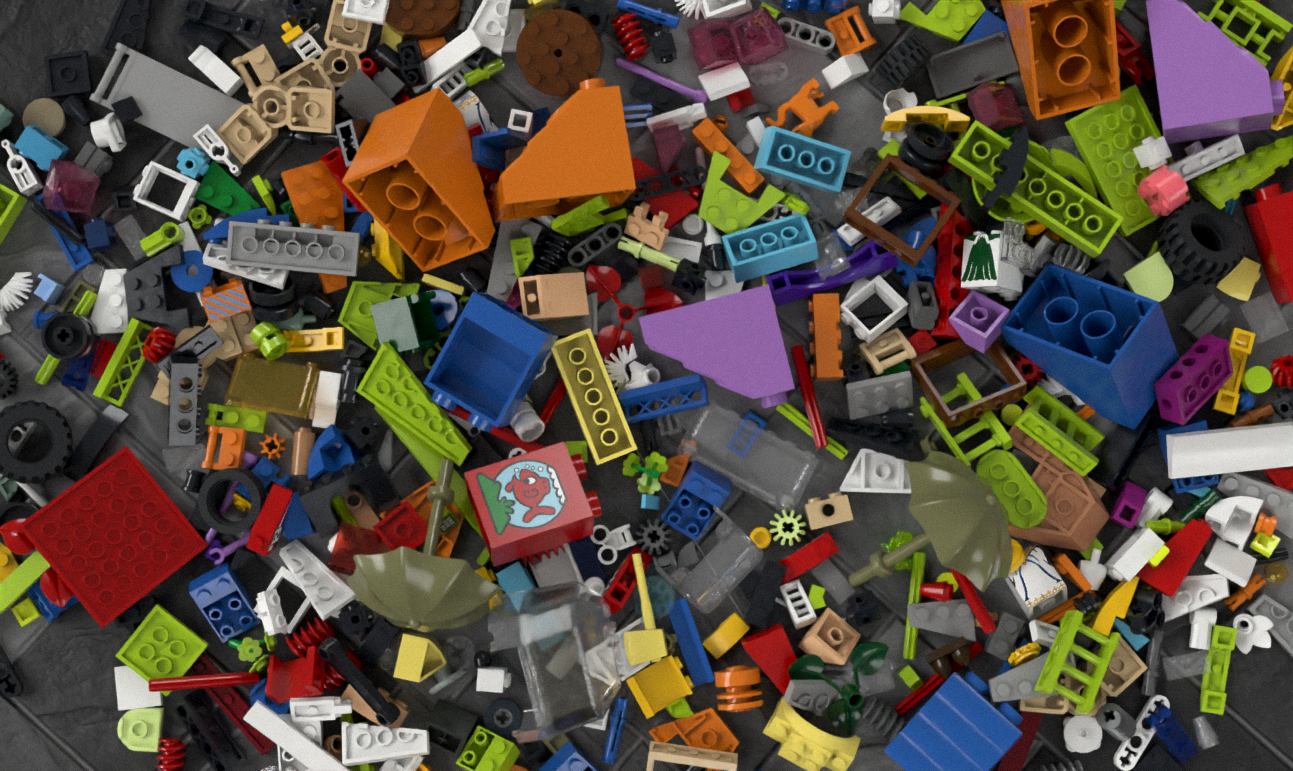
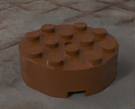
[385,0,462,41]
[516,9,604,96]

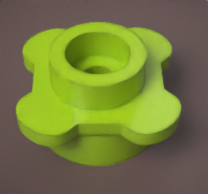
[187,204,212,229]

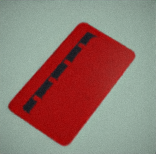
[88,339,118,379]

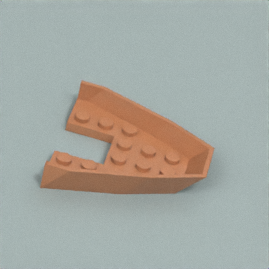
[1008,404,1110,551]

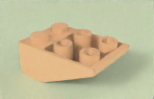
[518,272,589,322]

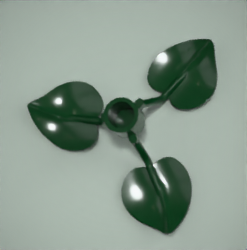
[788,642,889,735]

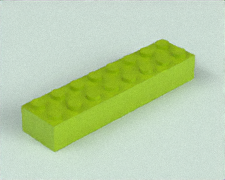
[948,120,1124,258]

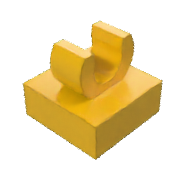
[281,21,304,45]

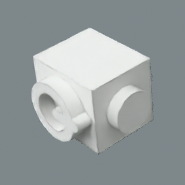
[869,0,901,24]
[1133,135,1172,170]

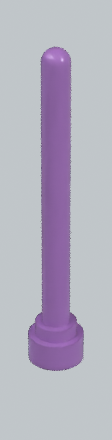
[615,57,708,105]
[204,450,260,546]

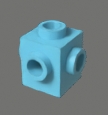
[176,146,211,179]

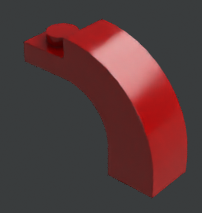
[320,146,368,213]

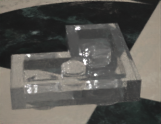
[1000,217,1035,270]

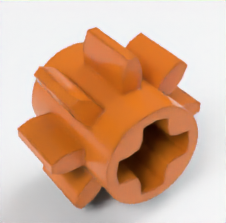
[259,433,288,460]

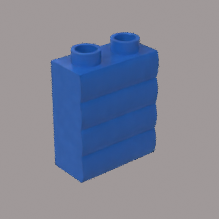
[423,292,558,433]
[884,671,1024,771]

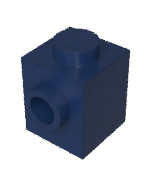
[83,218,116,252]

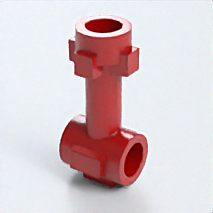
[670,167,704,200]

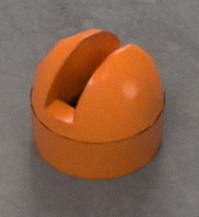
[712,115,728,132]

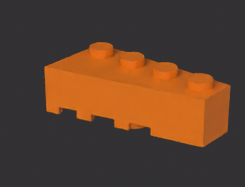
[808,293,843,381]

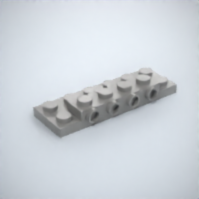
[226,219,360,276]

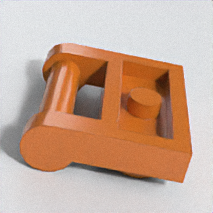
[824,6,877,57]
[201,425,247,471]

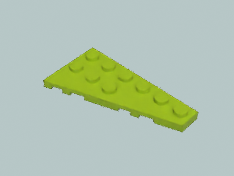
[1189,135,1293,209]
[356,341,472,467]

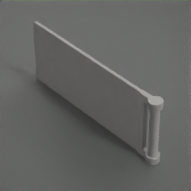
[89,43,244,170]

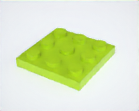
[116,604,209,697]

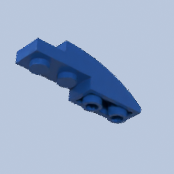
[203,208,290,244]

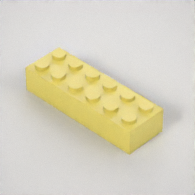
[550,328,637,465]

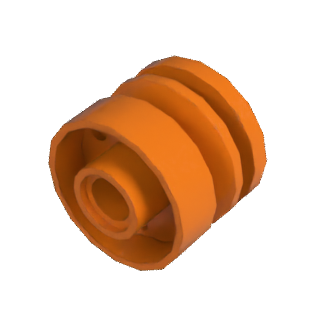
[714,665,763,712]

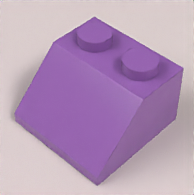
[948,290,1010,354]

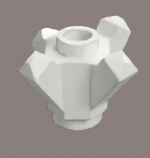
[624,360,661,391]

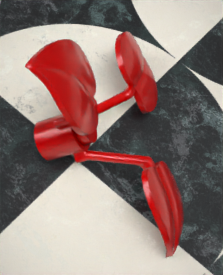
[586,265,683,362]
[0,519,74,608]

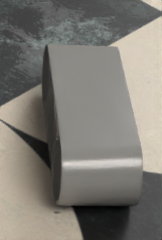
[775,17,835,55]

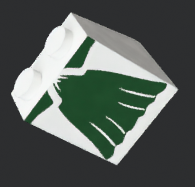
[961,230,1022,293]

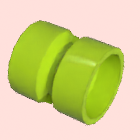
[250,321,290,361]

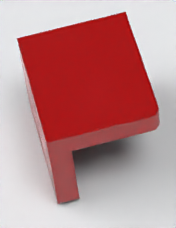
[726,82,756,114]

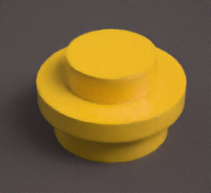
[750,527,771,549]

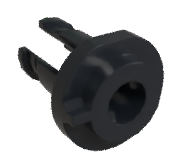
[337,357,372,403]

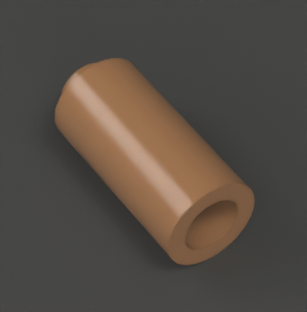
[291,428,316,476]

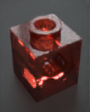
[637,263,664,293]

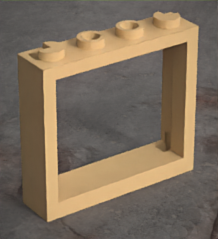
[646,741,738,771]

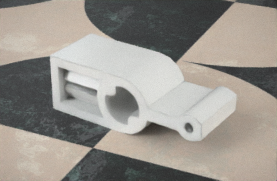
[188,45,244,97]
[193,124,241,177]
[1,139,44,196]
[312,371,342,429]

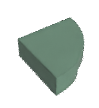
[0,477,19,501]

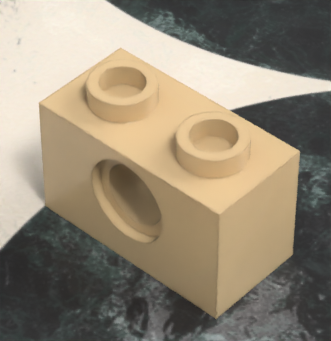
[804,492,854,530]

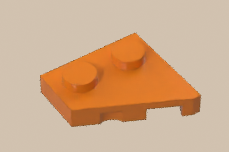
[1049,553,1092,592]

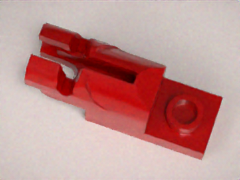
[1115,20,1154,86]

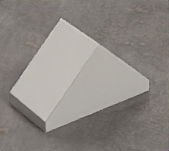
[822,52,869,90]

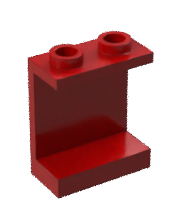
[265,645,326,704]

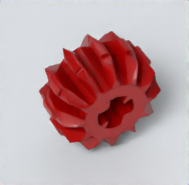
[142,326,176,364]
[1010,353,1044,387]
[1269,354,1293,388]

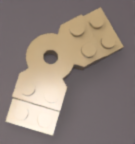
[274,0,372,89]
[215,84,335,165]
[151,309,260,405]
[1018,636,1148,716]

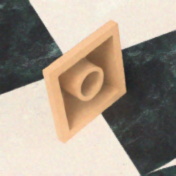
[798,607,861,665]

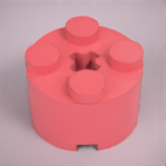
[1137,165,1190,216]

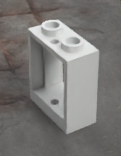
[133,161,200,223]
[840,275,908,344]
[1104,528,1165,581]
[254,566,312,635]

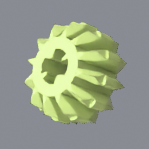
[769,509,806,546]

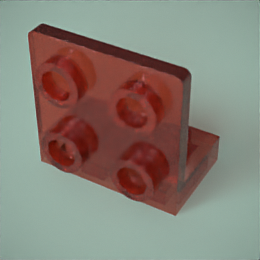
[327,522,382,574]

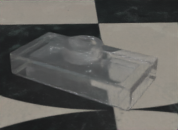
[113,214,147,261]
[811,558,856,605]
[1162,650,1212,681]

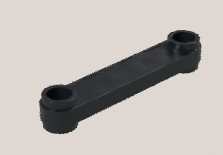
[317,637,401,727]

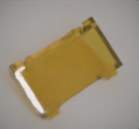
[224,352,324,420]

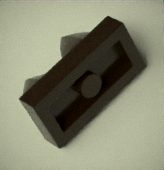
[924,636,971,679]

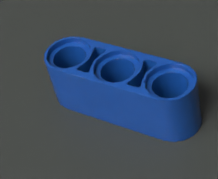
[906,230,937,287]

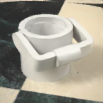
[90,112,127,152]

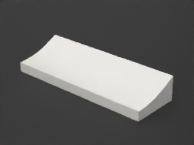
[1166,422,1293,479]

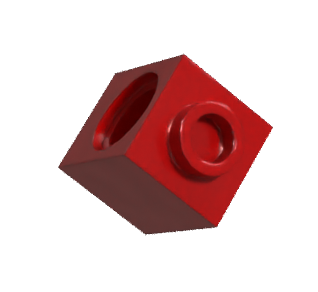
[908,329,937,357]

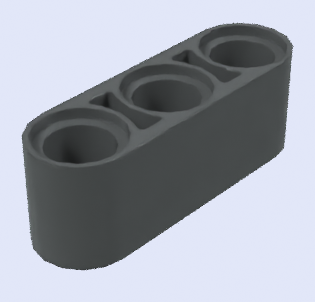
[568,223,623,269]

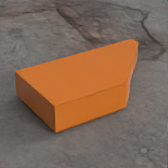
[659,450,693,487]

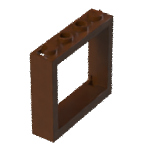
[842,153,961,268]
[910,338,1027,429]

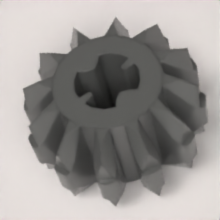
[1052,243,1091,275]
[636,518,672,555]

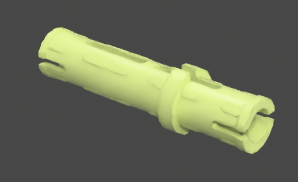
[618,236,681,273]

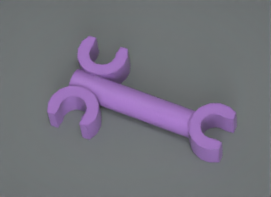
[209,529,255,565]

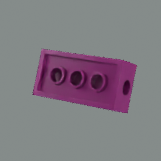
[1154,334,1234,425]

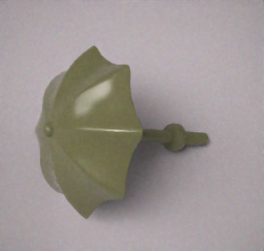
[849,451,1013,592]
[347,459,500,632]

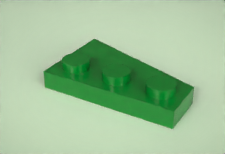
[194,160,262,216]

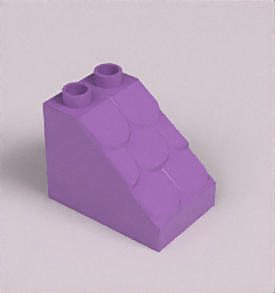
[1146,0,1285,145]
[639,285,795,408]

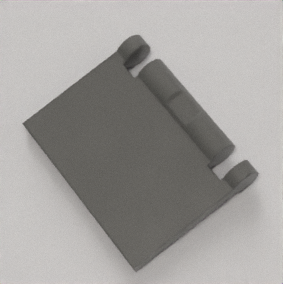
[335,69,396,128]

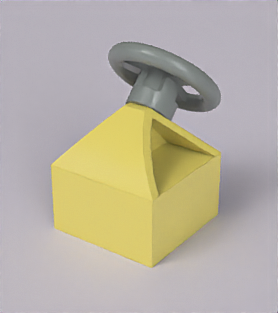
[393,632,467,695]

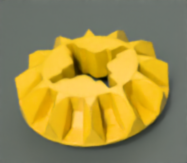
[1008,642,1042,666]

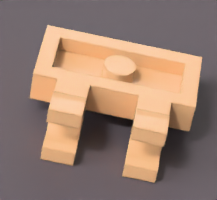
[624,201,669,251]

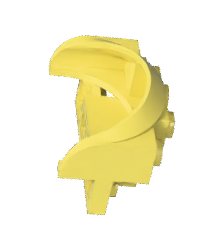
[763,696,861,771]

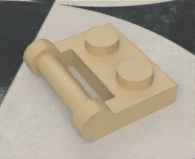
[231,44,281,99]
[859,327,916,375]

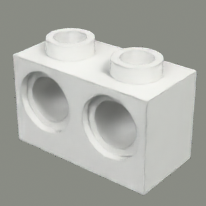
[476,666,511,693]

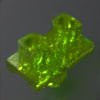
[881,530,914,571]

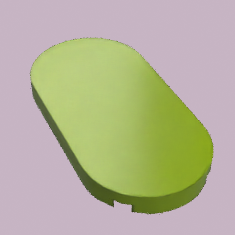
[976,449,1047,529]

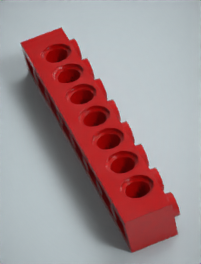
[931,164,973,339]

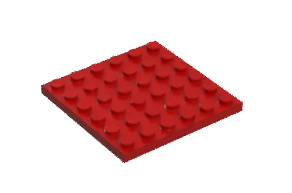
[18,446,208,629]

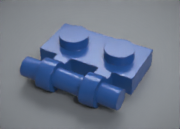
[236,456,292,502]

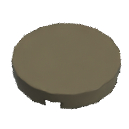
[22,98,66,138]

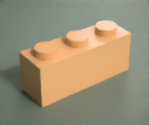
[340,679,411,728]

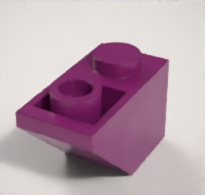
[1108,481,1147,529]

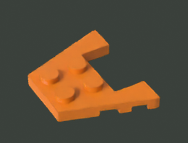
[379,480,465,558]
[648,707,740,771]

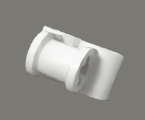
[590,524,637,565]

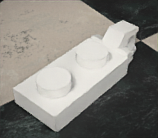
[646,103,707,138]
[290,696,353,722]

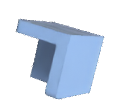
[34,273,65,305]

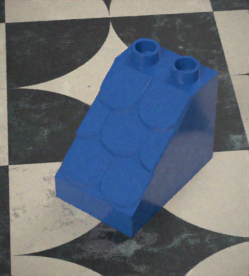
[1000,263,1179,430]

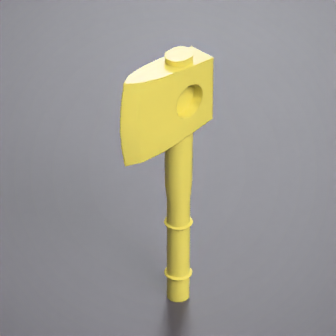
[1217,257,1261,302]
[624,553,668,666]

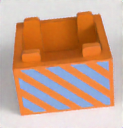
[200,277,252,323]

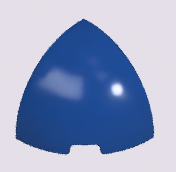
[307,424,362,481]

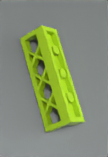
[93,318,154,407]

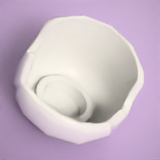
[883,88,918,115]

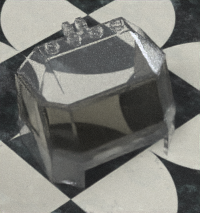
[488,581,625,744]

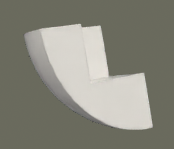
[1205,496,1264,551]

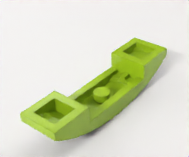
[1050,148,1098,200]
[1200,625,1238,715]

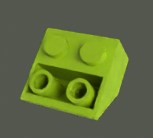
[456,725,520,771]

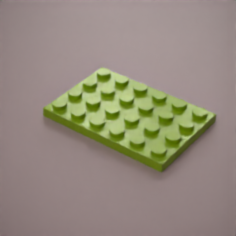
[1064,84,1192,237]

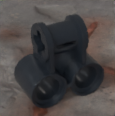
[1127,587,1165,635]

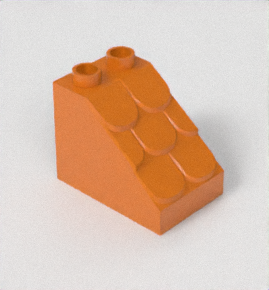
[1001,0,1121,120]
[491,78,636,222]
[342,87,495,272]

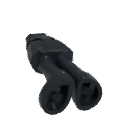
[281,117,352,149]

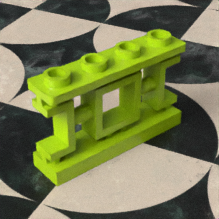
[1197,0,1293,67]

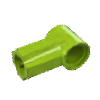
[139,222,185,258]

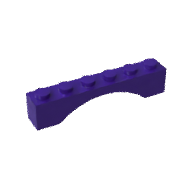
[766,241,899,307]

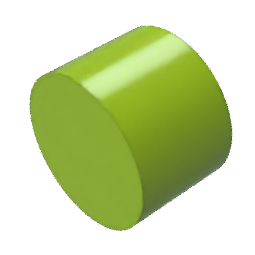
[1240,366,1272,394]

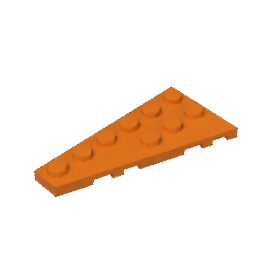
[281,160,347,294]

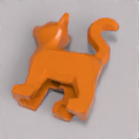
[765,78,840,138]

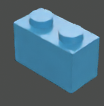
[14,124,70,172]

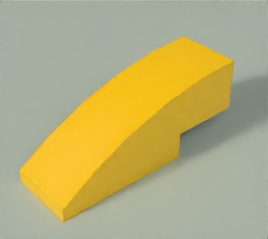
[1088,576,1139,636]

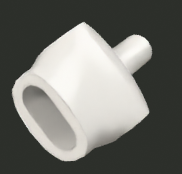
[1077,548,1107,591]

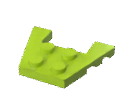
[898,0,986,43]
[698,150,786,234]
[551,195,631,238]
[338,281,421,353]

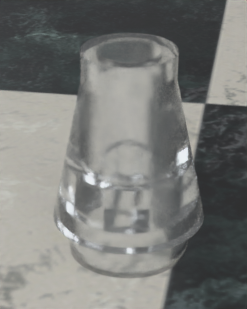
[1192,715,1219,750]

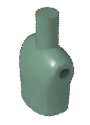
[276,307,317,331]

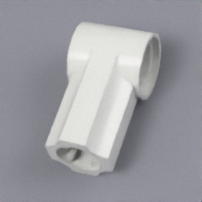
[1135,487,1173,528]
[1189,606,1217,650]

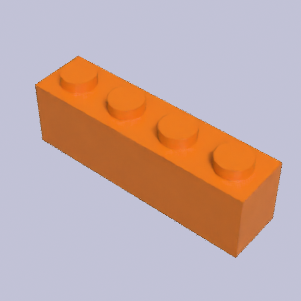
[691,117,765,197]

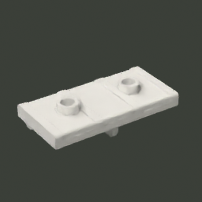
[529,543,585,609]

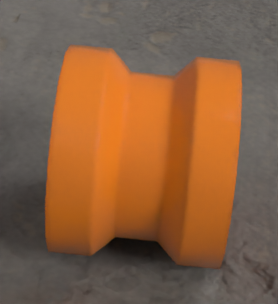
[1253,512,1278,537]

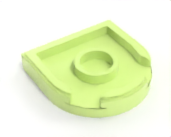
[1121,252,1173,302]
[117,707,164,752]

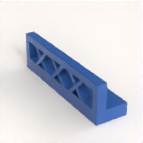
[618,373,709,424]
[665,597,715,687]

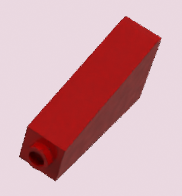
[632,157,699,230]
[1135,519,1213,600]
[740,623,797,707]

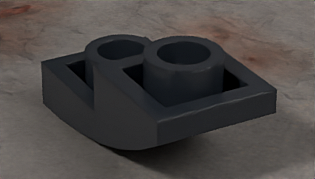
[396,39,427,88]

